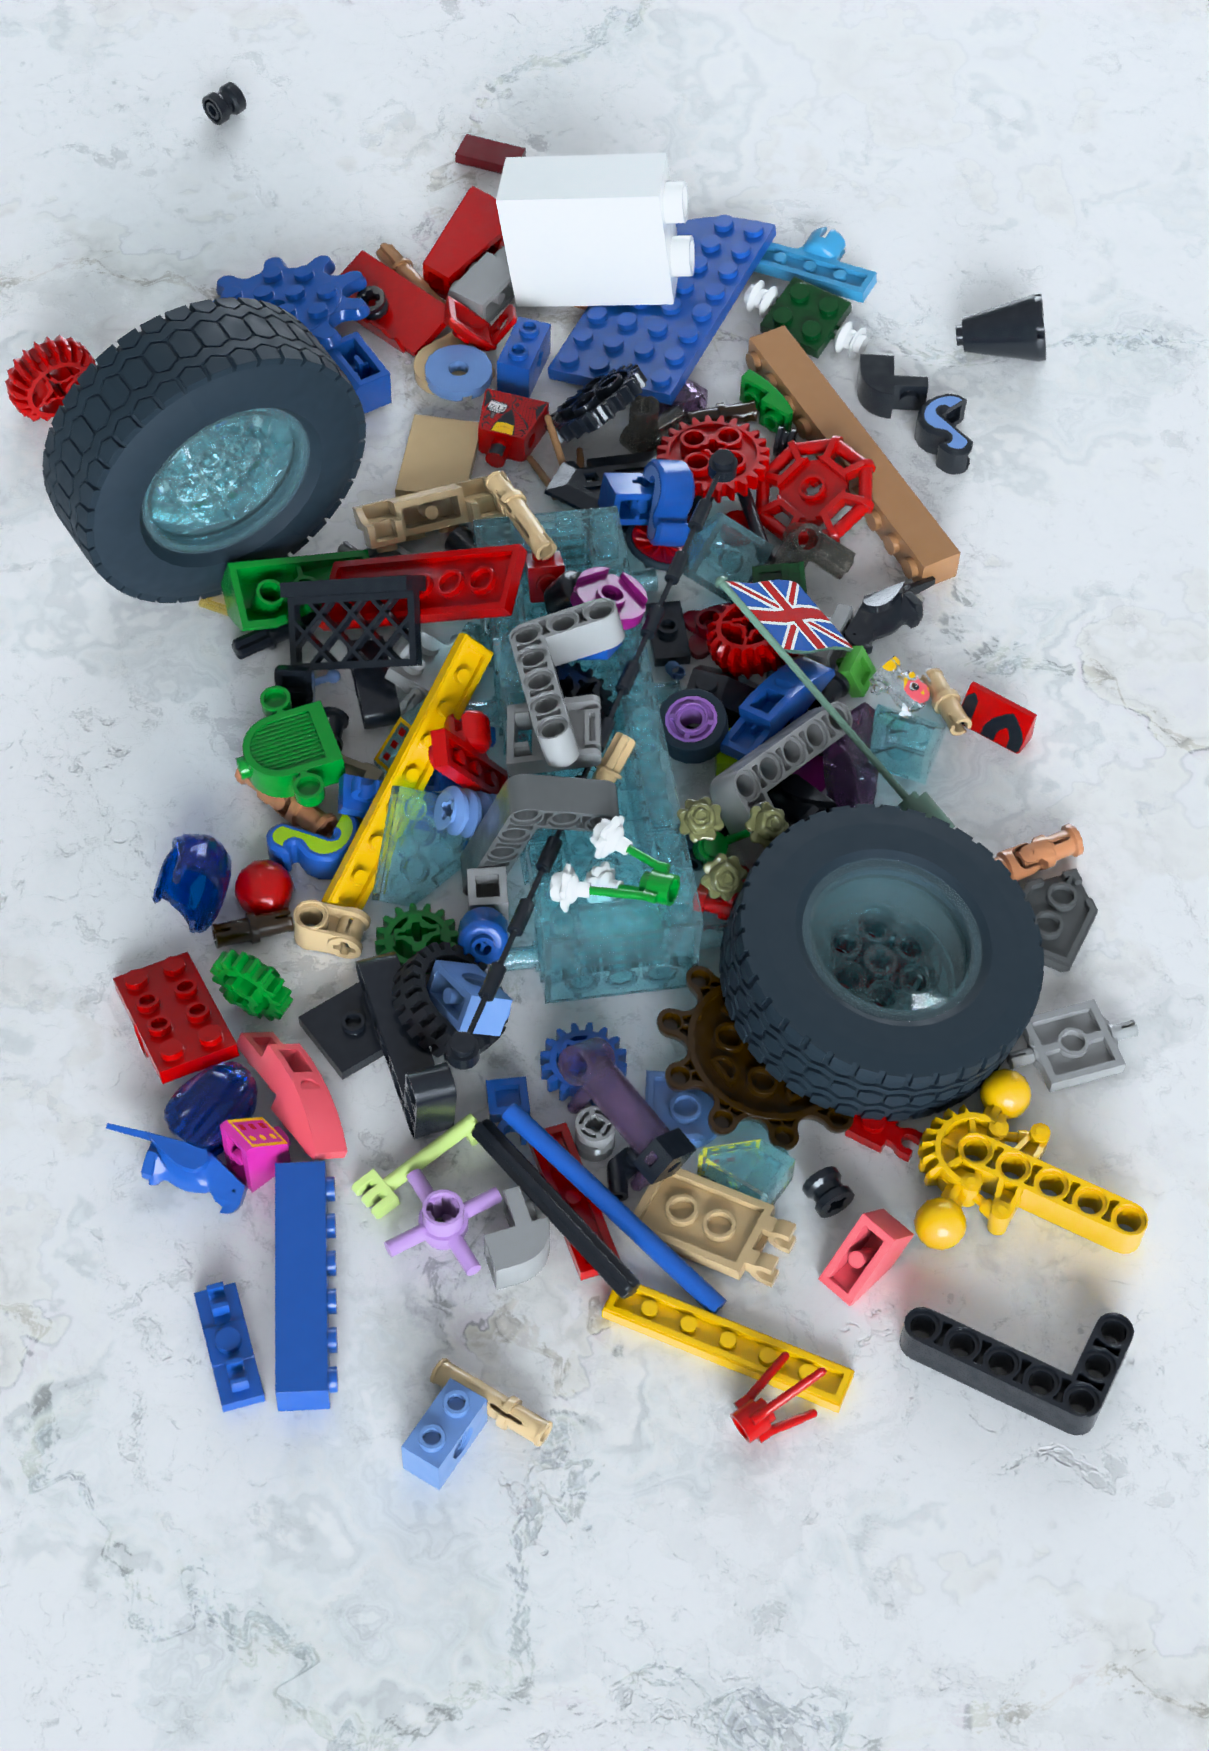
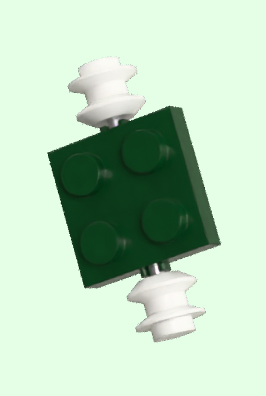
[744,276,869,359]

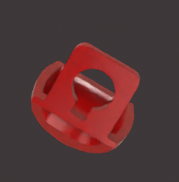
[444,296,517,351]

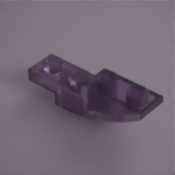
[823,702,879,808]

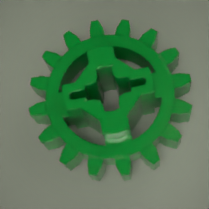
[375,903,458,981]
[210,949,293,1021]

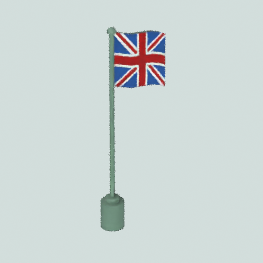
[715,576,955,828]

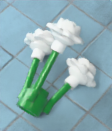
[549,816,680,912]

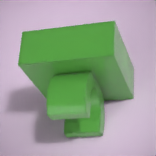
[835,645,877,698]

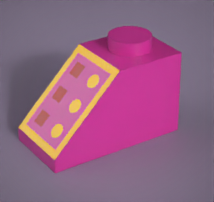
[220,1117,291,1193]

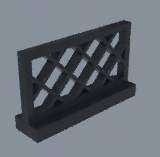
[280,575,426,670]

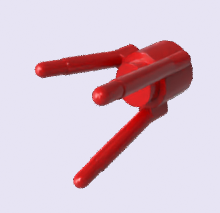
[730,1351,827,1443]

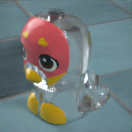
[869,655,930,713]

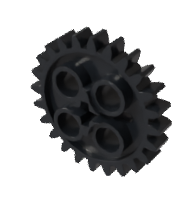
[545,363,647,444]

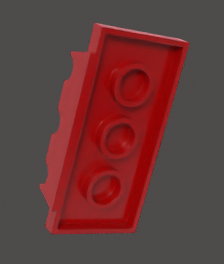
[340,250,446,357]

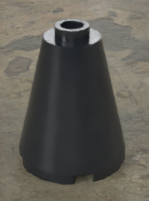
[956,294,1046,362]

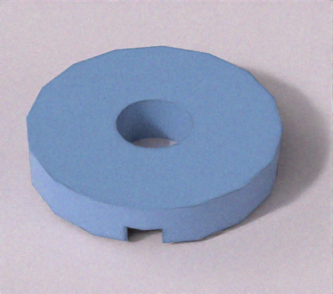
[425,344,492,401]

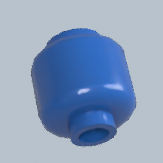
[457,906,509,965]

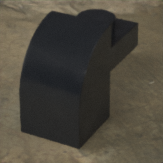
[857,354,928,419]

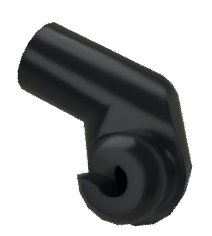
[607,1144,648,1201]

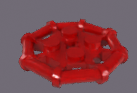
[755,435,876,549]

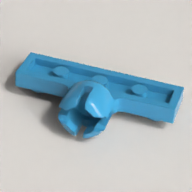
[754,227,877,303]

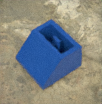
[326,331,392,414]

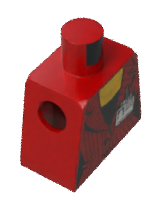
[478,388,549,468]

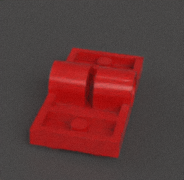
[113,952,240,1084]

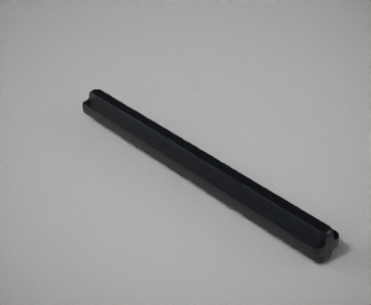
[472,1119,640,1299]

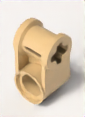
[293,900,371,959]

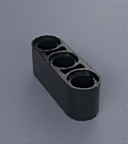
[347,635,402,730]

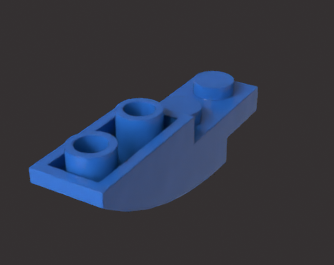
[720,657,836,760]

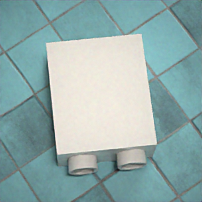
[496,153,695,307]

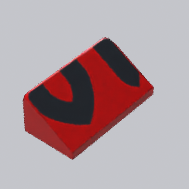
[961,681,1037,754]

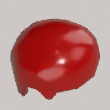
[235,859,295,915]

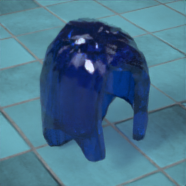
[152,834,231,933]
[164,1061,258,1156]

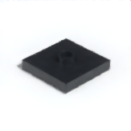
[298,982,384,1080]

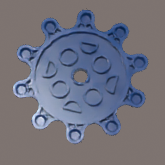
[213,255,370,350]

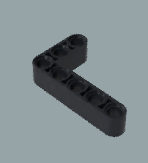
[355,951,457,1139]
[899,1307,1134,1436]

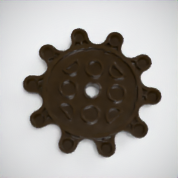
[657,966,854,1152]

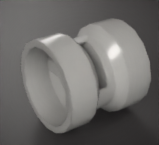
[574,1106,616,1162]

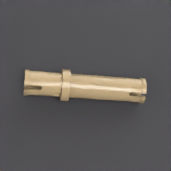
[485,470,557,561]
[430,1358,553,1447]

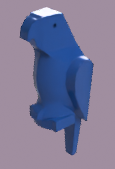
[106,1123,248,1214]

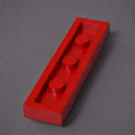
[528,1122,620,1280]

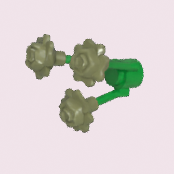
[677,796,789,901]

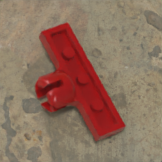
[428,710,508,795]

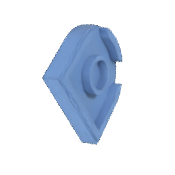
[643,1070,718,1148]

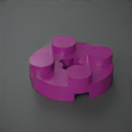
[570,567,648,630]

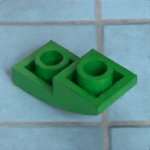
[739,369,793,433]

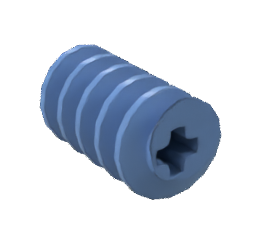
[434,785,497,838]

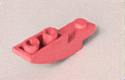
[237,1032,347,1160]

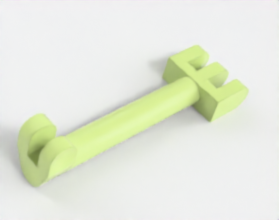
[351,1113,478,1219]

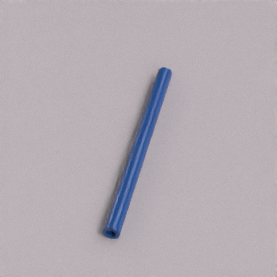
[502,1102,727,1314]

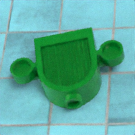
[235,686,346,807]

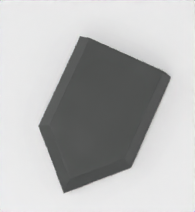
[1022,868,1098,972]

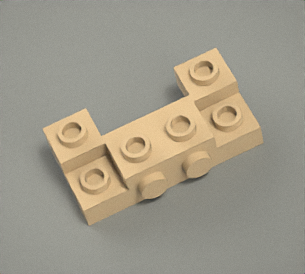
[352,476,507,553]

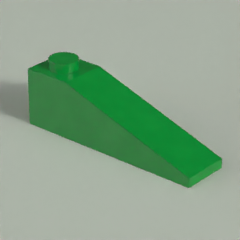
[221,549,370,632]

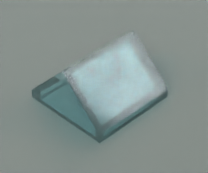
[683,512,775,604]

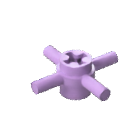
[384,1169,502,1276]

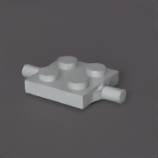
[385,631,458,714]
[1006,999,1138,1092]

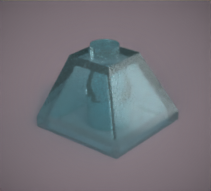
[855,704,948,784]

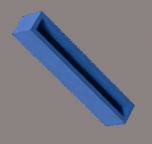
[275,1161,338,1412]

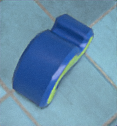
[266,814,360,879]

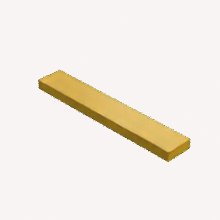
[602,1284,855,1413]

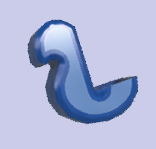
[643,459,695,547]

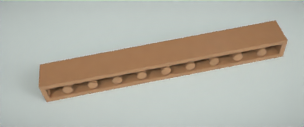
[746,325,961,584]

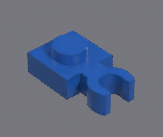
[486,1076,530,1145]

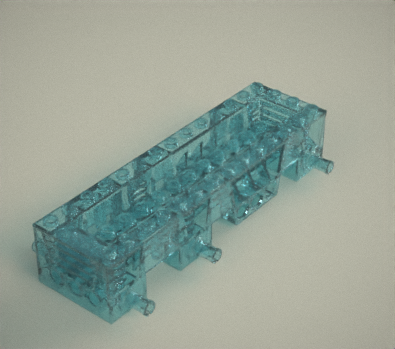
[460,506,726,1004]

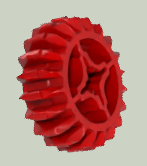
[5,335,97,422]
[706,603,799,679]

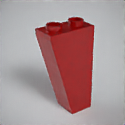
[423,186,505,300]

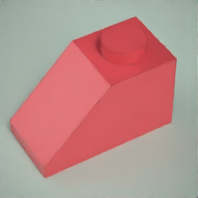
[818,1208,914,1306]

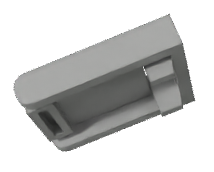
[506,695,602,777]

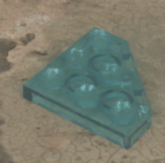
[372,786,471,907]

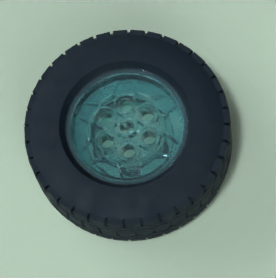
[42,297,366,603]

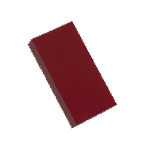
[455,134,526,174]

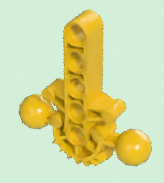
[914,1069,1149,1254]

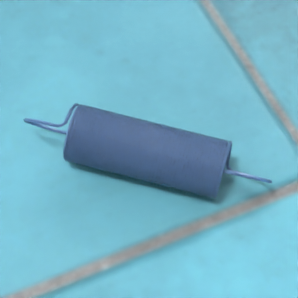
[665,661,686,680]

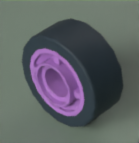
[656,689,729,764]

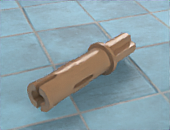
[376,243,446,304]

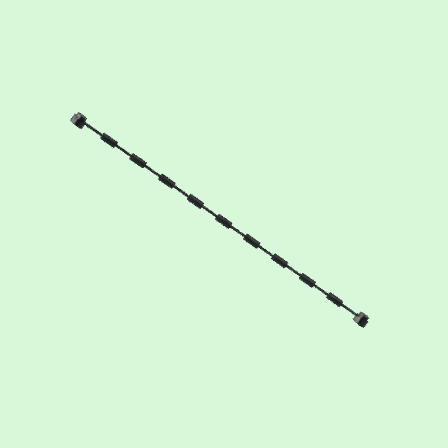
[446,449,738,1070]

